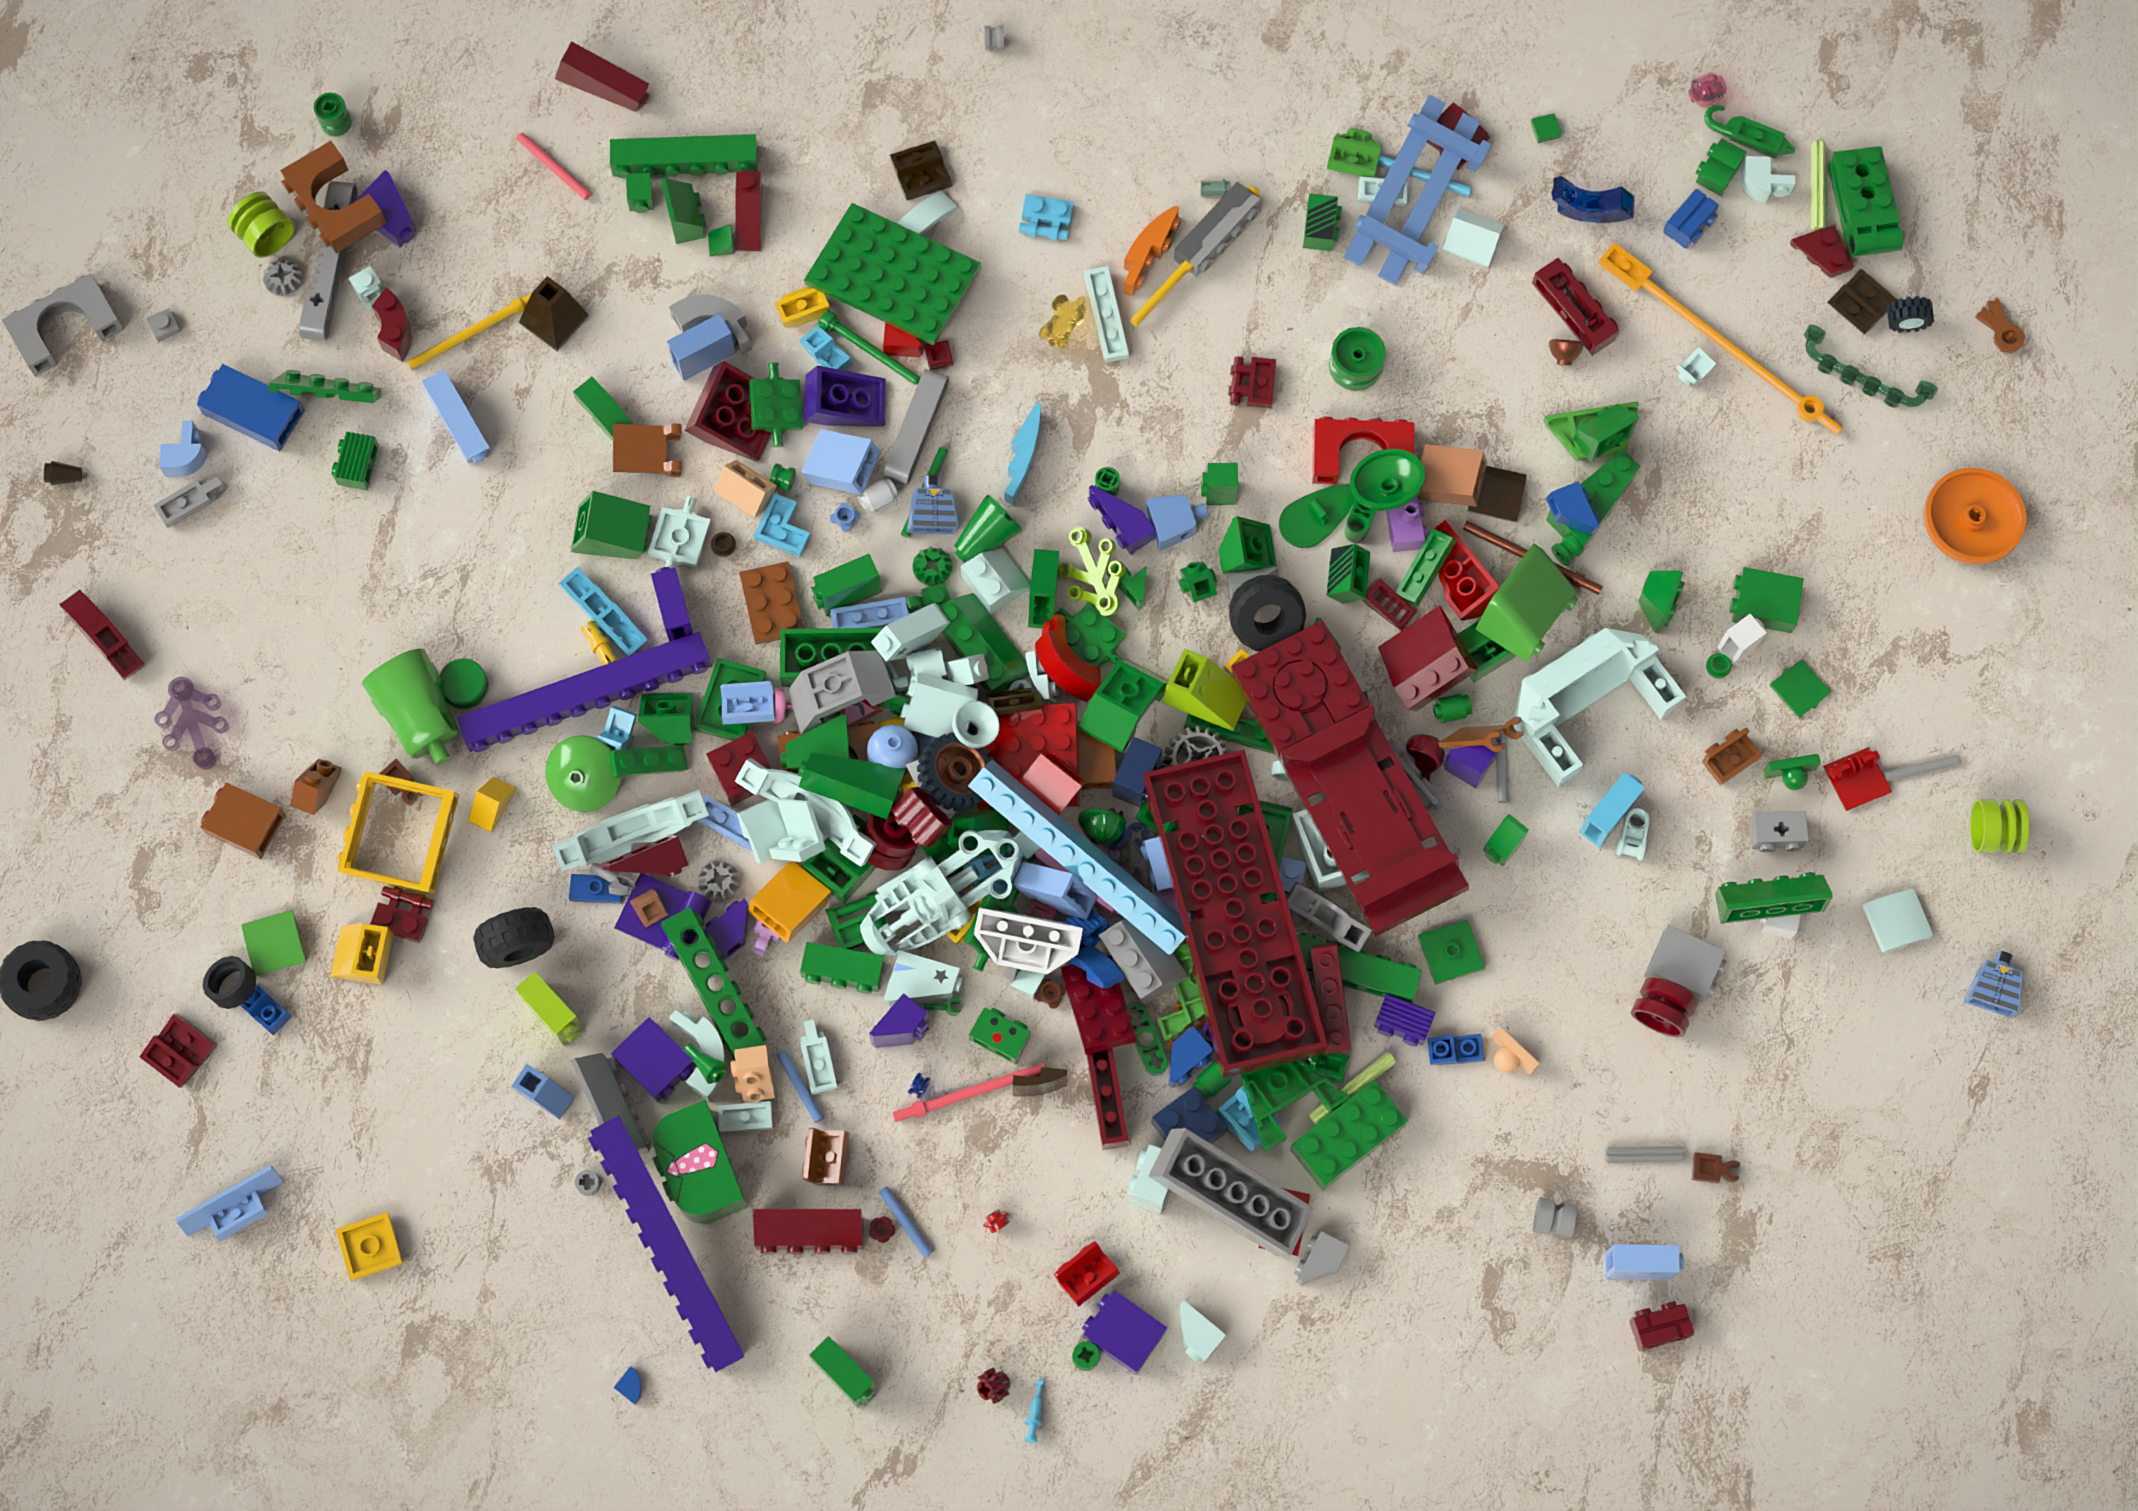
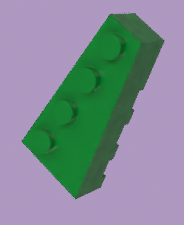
[1546,449,1640,551]

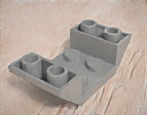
[788,651,896,735]

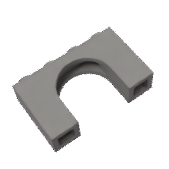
[2,273,124,377]

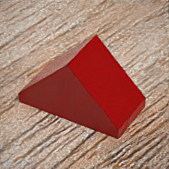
[883,322,922,358]

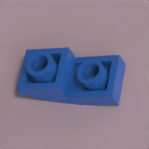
[1071,945,1124,988]
[240,984,292,1036]
[1427,1034,1485,1065]

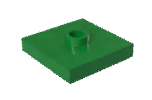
[1418,919,1485,985]

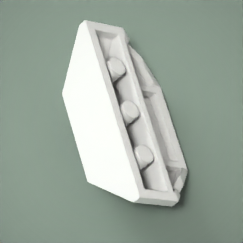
[974,908,1083,974]

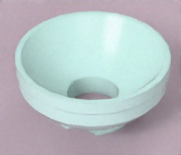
[952,701,999,748]

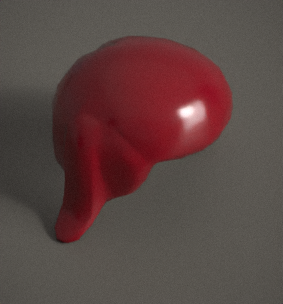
[1406,734,1445,783]

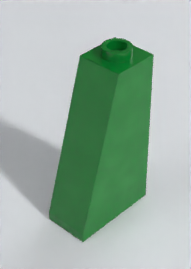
[797,753,906,819]

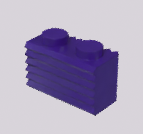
[1374,993,1436,1047]

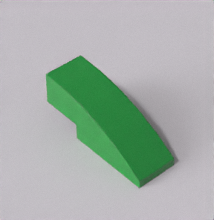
[573,376,634,441]

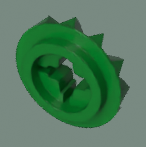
[912,546,953,586]

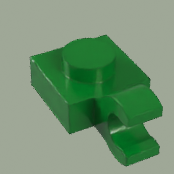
[906,583,951,614]

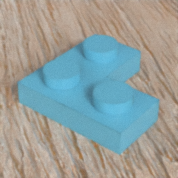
[754,493,810,558]

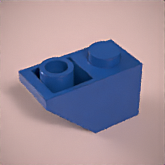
[1546,481,1599,535]
[1168,1026,1213,1088]

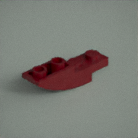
[59,589,145,681]

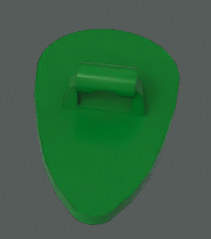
[1279,485,1355,548]

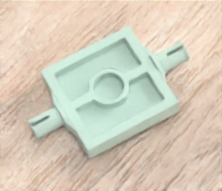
[648,496,711,568]

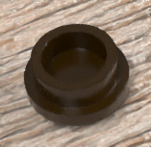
[711,532,736,557]

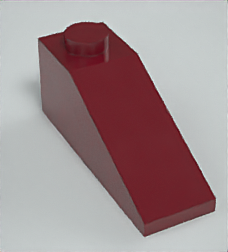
[735,172,763,251]
[600,835,689,877]

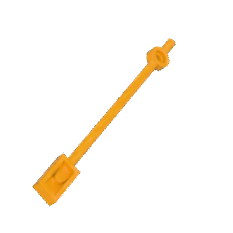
[1598,242,1843,435]

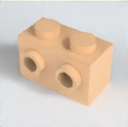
[714,459,777,517]
[731,1045,775,1103]

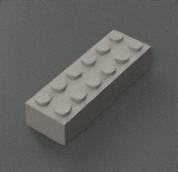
[1148,1128,1313,1256]

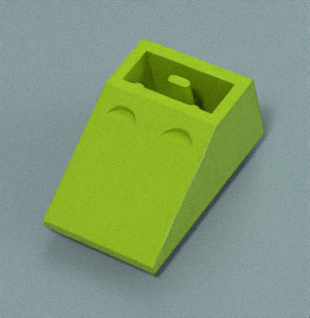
[1162,648,1247,731]

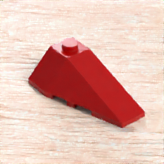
[1428,520,1500,621]

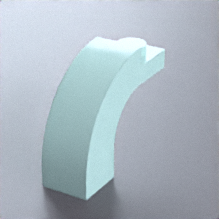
[669,1010,727,1102]

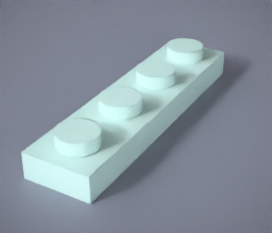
[1084,266,1129,363]

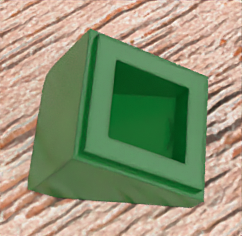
[708,225,734,256]

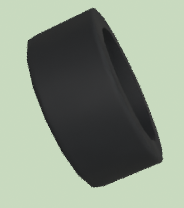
[202,956,257,1009]

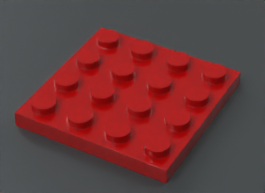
[975,703,1080,808]

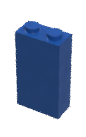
[197,364,305,452]

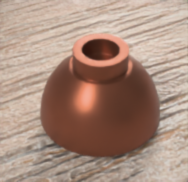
[1549,339,1584,365]

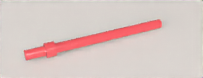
[892,1063,1045,1122]

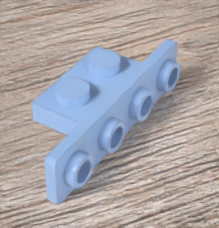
[176,1165,283,1242]

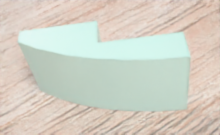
[1025,651,1059,705]

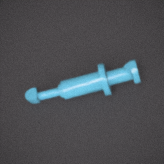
[1024,1379,1045,1444]

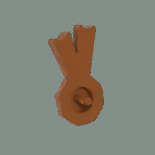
[1975,298,2025,353]

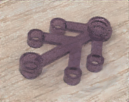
[155,677,229,770]

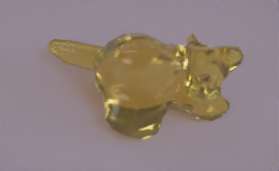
[1039,294,1087,349]

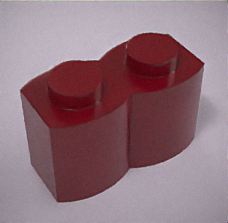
[891,787,953,847]

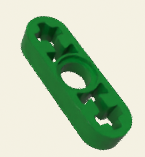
[1127,1002,1168,1076]

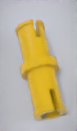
[581,621,619,665]

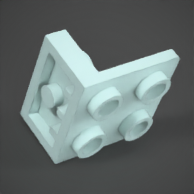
[769,799,826,862]

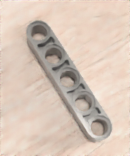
[884,369,949,485]

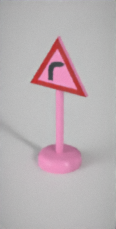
[773,688,884,727]

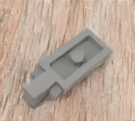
[154,476,226,528]

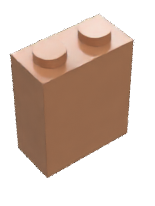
[1418,444,1487,507]

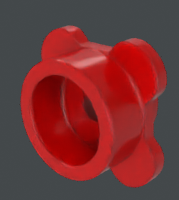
[983,1209,1010,1233]

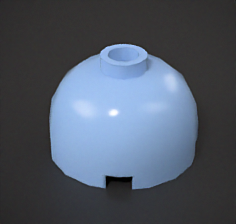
[866,724,918,775]

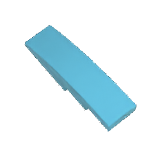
[1004,402,1041,505]
[559,567,648,656]

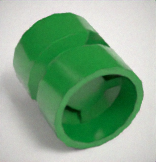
[313,92,352,137]

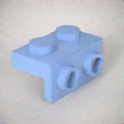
[721,681,774,725]

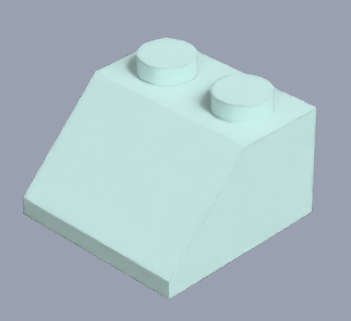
[961,548,1030,615]

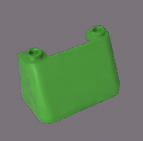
[1476,544,1578,662]

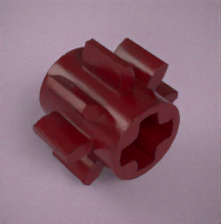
[977,1367,1010,1404]

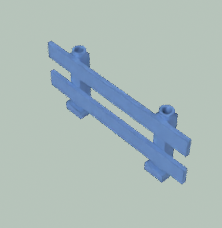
[1343,94,1491,285]

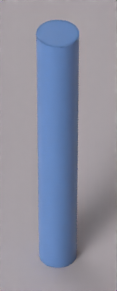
[776,1050,824,1123]
[879,1187,933,1258]

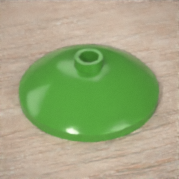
[545,735,621,812]

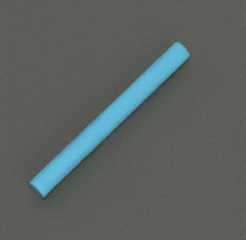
[1378,155,1472,197]

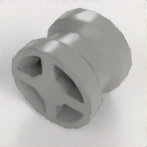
[985,25,1004,50]

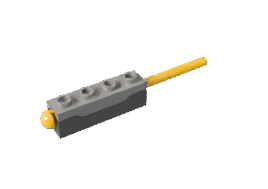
[1130,182,1261,327]

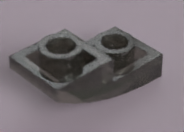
[1120,842,1152,893]

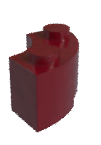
[371,288,412,362]

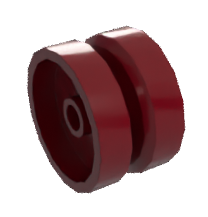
[862,804,919,871]
[1630,977,1699,1038]

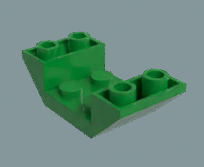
[1078,659,1169,753]

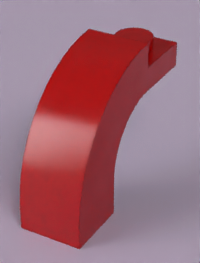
[1035,614,1101,702]

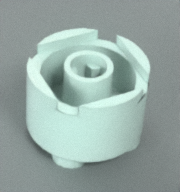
[906,647,948,681]

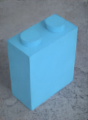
[1579,772,1645,848]

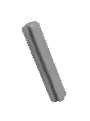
[1605,1146,1684,1163]

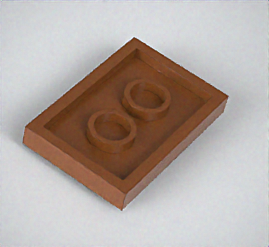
[739,561,804,645]

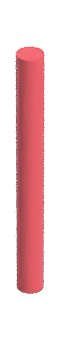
[517,132,591,200]

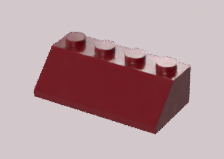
[753,1209,864,1255]

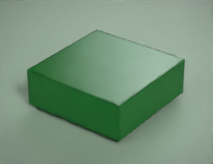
[1530,113,1562,144]

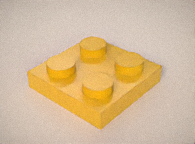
[335,1212,404,1282]

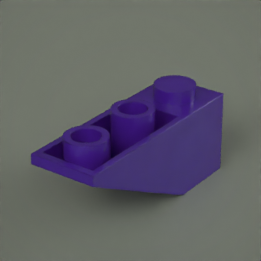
[1087,485,1156,555]

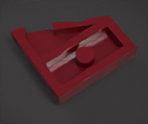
[1790,225,1854,278]

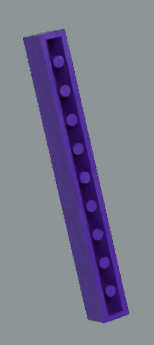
[456,631,712,752]
[588,1115,745,1373]

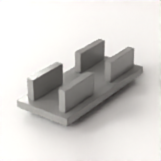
[1379,738,1442,811]

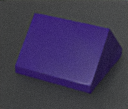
[1444,740,1501,788]

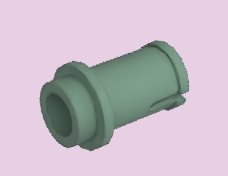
[1201,179,1230,197]

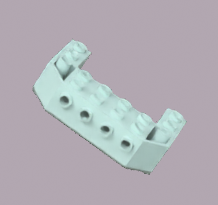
[1514,628,1686,787]

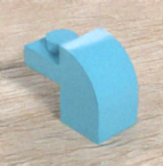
[597,706,638,751]

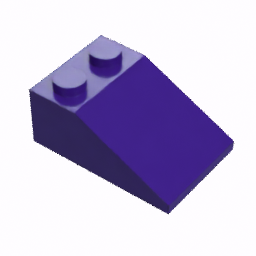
[804,365,886,427]

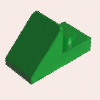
[1107,560,1147,610]

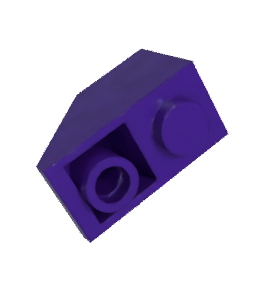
[703,898,749,960]

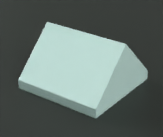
[1442,208,1505,268]

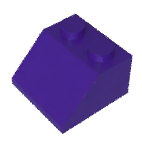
[869,993,930,1048]

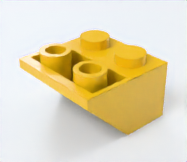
[330,923,394,985]

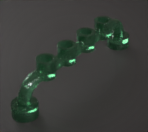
[1804,325,1938,408]

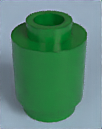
[1433,693,1472,724]
[1193,1062,1232,1100]

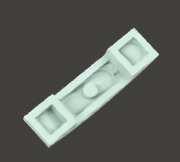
[897,191,958,235]

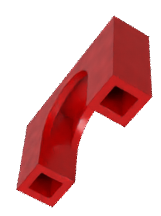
[1312,416,1414,484]

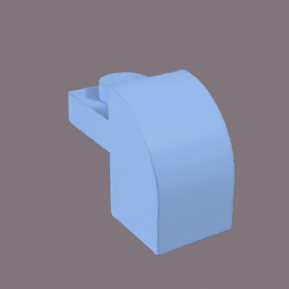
[159,421,207,477]

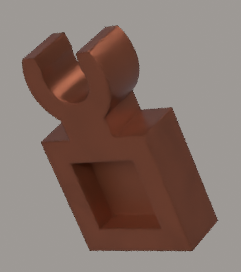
[379,759,423,806]
[1692,1152,1740,1184]

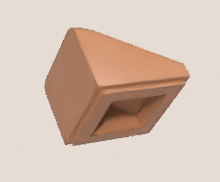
[630,889,668,928]

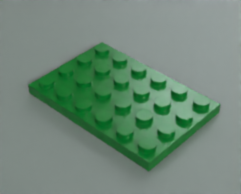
[804,203,981,345]

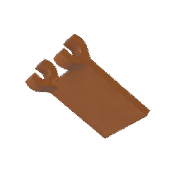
[613,423,682,477]
[1438,717,1524,752]

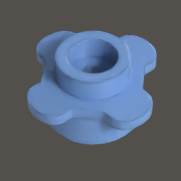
[830,503,860,532]

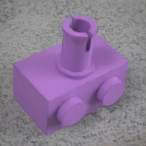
[1386,496,1428,552]

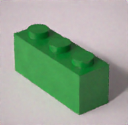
[800,942,885,994]

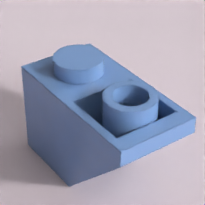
[512,1064,575,1120]

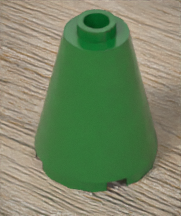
[954,495,1023,563]

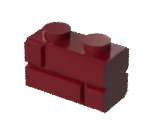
[1629,1301,1694,1352]

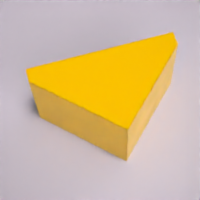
[468,776,517,833]

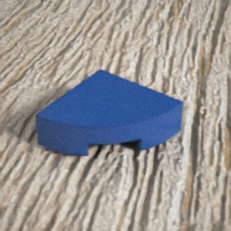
[613,1366,641,1405]

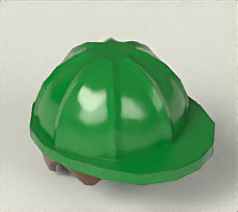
[1078,808,1126,845]

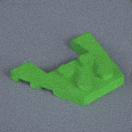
[1157,944,1205,1043]

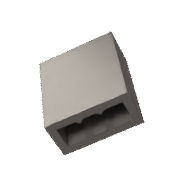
[1644,924,1727,1003]

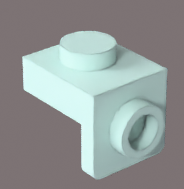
[1676,347,1717,386]

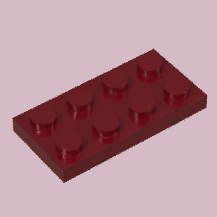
[1060,955,1137,1055]

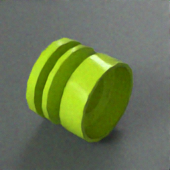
[227,191,295,258]
[1970,799,2029,853]

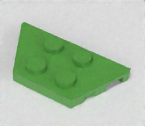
[1543,401,1639,462]

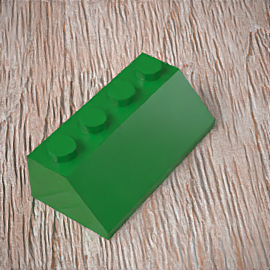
[939,593,1030,694]
[1715,872,1833,924]

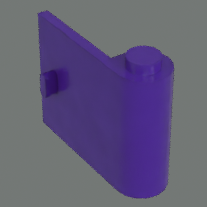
[614,873,712,961]

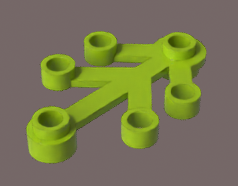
[1058,527,1126,616]

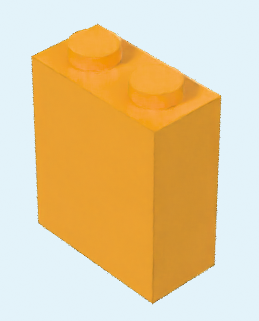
[748,861,831,943]

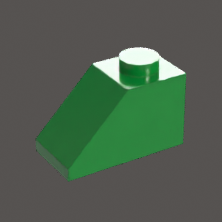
[1483,814,1529,866]

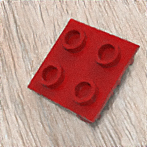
[1823,747,1892,811]

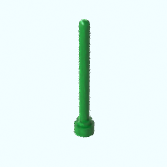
[818,309,920,385]

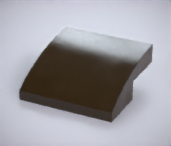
[890,140,952,201]
[1827,269,1898,335]
[1467,466,1527,523]
[986,687,1042,715]
[1012,1067,1068,1097]

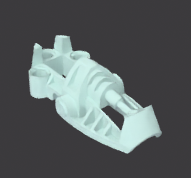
[860,830,1023,957]

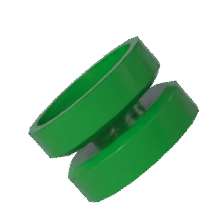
[1329,327,1386,391]

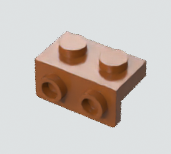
[1702,727,1763,786]
[802,1128,849,1185]

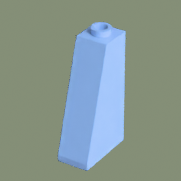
[422,369,490,463]

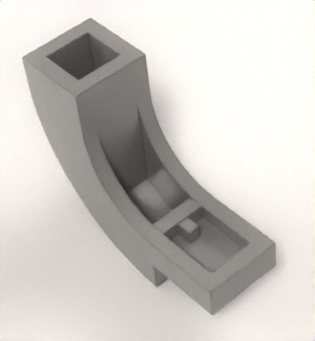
[669,295,752,355]
[1286,881,1372,952]

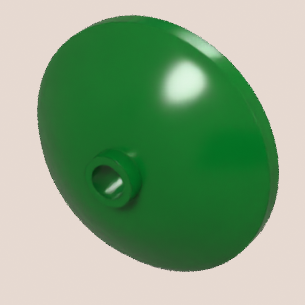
[1350,449,1426,511]

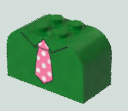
[653,1100,748,1224]

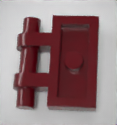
[1228,356,1276,408]
[370,886,434,943]

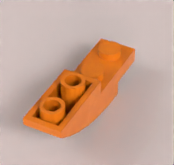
[1124,206,1182,297]

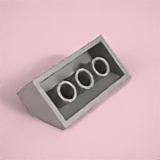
[570,1052,650,1156]

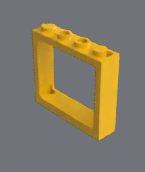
[337,771,460,895]

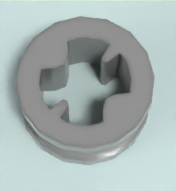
[575,1170,600,1196]

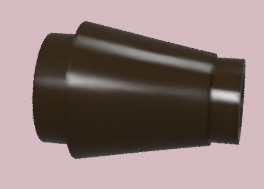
[44,461,82,485]

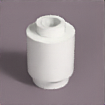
[858,478,898,512]

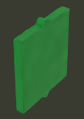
[1770,659,1831,718]

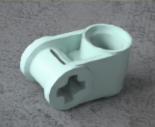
[1616,808,1650,861]

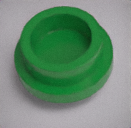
[1706,653,1732,679]

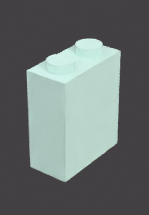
[900,672,978,738]

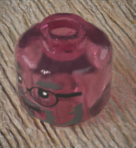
[1688,72,1727,108]

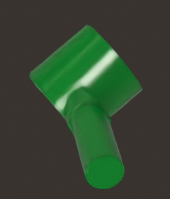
[924,998,961,1016]

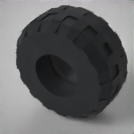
[1229,574,1306,652]
[473,907,555,969]
[0,940,82,1021]

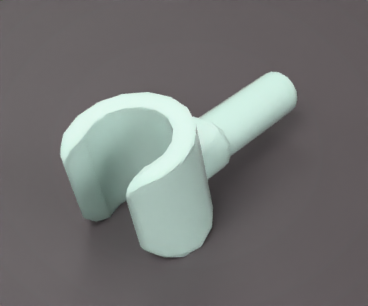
[885,661,909,692]

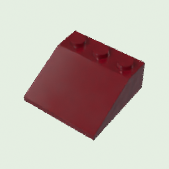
[684,361,771,462]
[1378,605,1479,711]

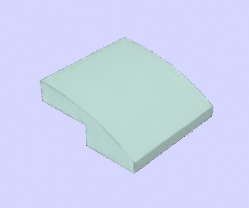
[736,799,789,864]
[1862,888,1934,953]

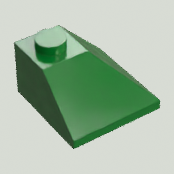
[1218,516,1278,574]
[638,692,693,745]

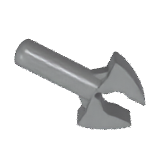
[590,863,635,895]

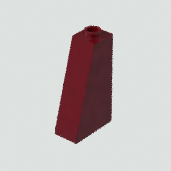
[555,41,650,112]

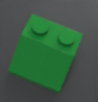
[660,178,707,244]
[1573,404,1639,462]

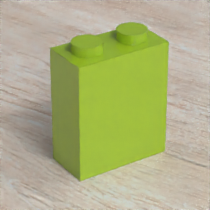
[515,971,583,1046]

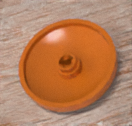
[1923,468,2027,565]

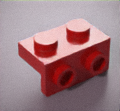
[1054,1241,1120,1307]

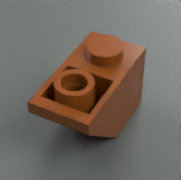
[290,759,342,815]

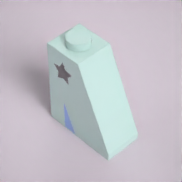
[871,603,950,661]
[884,950,963,1007]

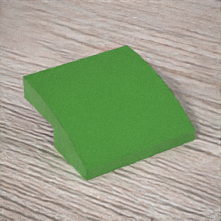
[241,910,307,976]

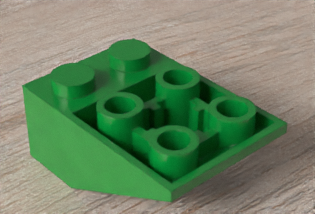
[803,814,876,904]

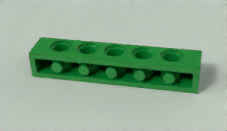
[661,907,767,1061]

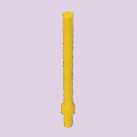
[407,293,531,370]

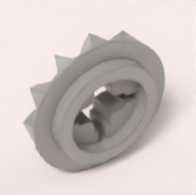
[262,258,303,296]
[698,860,740,902]

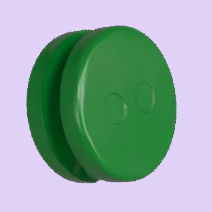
[440,658,489,709]

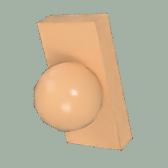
[1491,1027,1539,1076]

